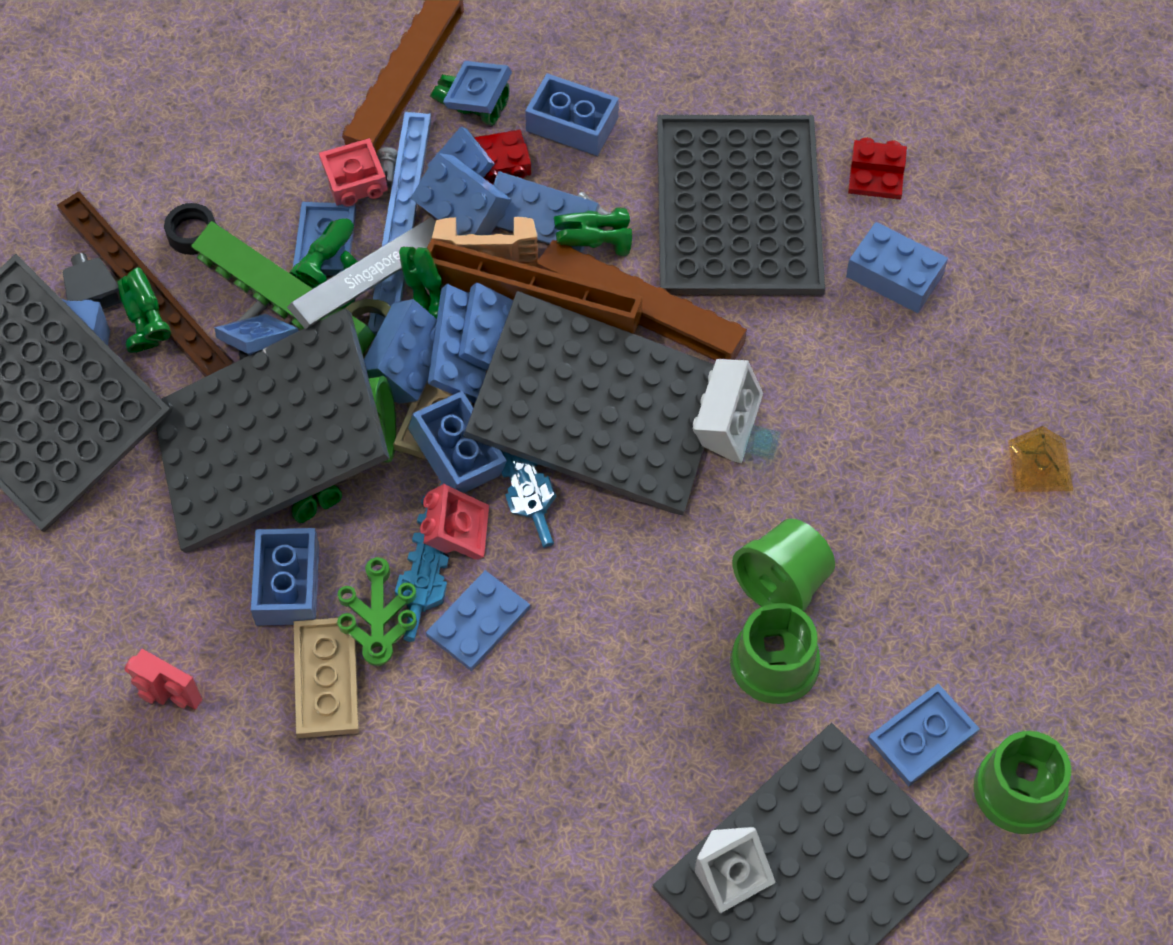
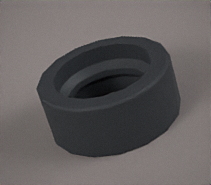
[164,203,216,255]

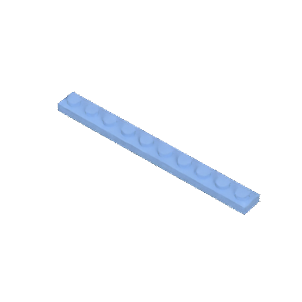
[368,112,431,335]

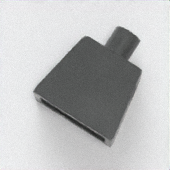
[63,253,122,309]

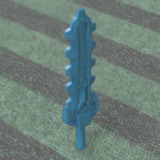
[500,450,557,548]
[395,483,449,642]

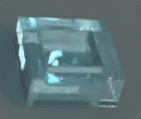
[745,425,781,460]

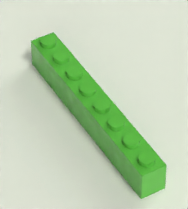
[191,221,376,354]

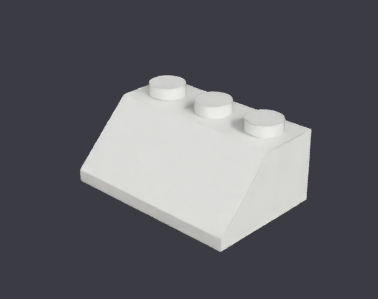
[693,359,763,463]

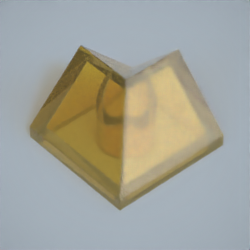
[1008,426,1073,492]

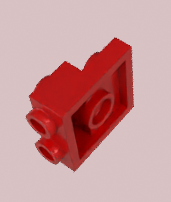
[474,129,531,185]
[848,137,907,200]

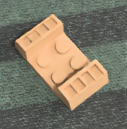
[432,217,538,267]

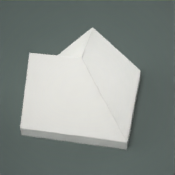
[695,827,776,913]

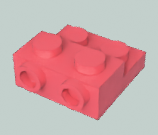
[319,138,388,206]
[420,484,489,560]
[125,649,202,710]

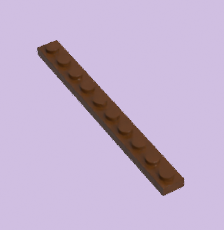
[57,191,233,377]

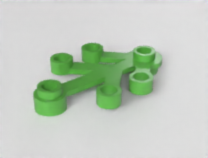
[337,557,417,666]

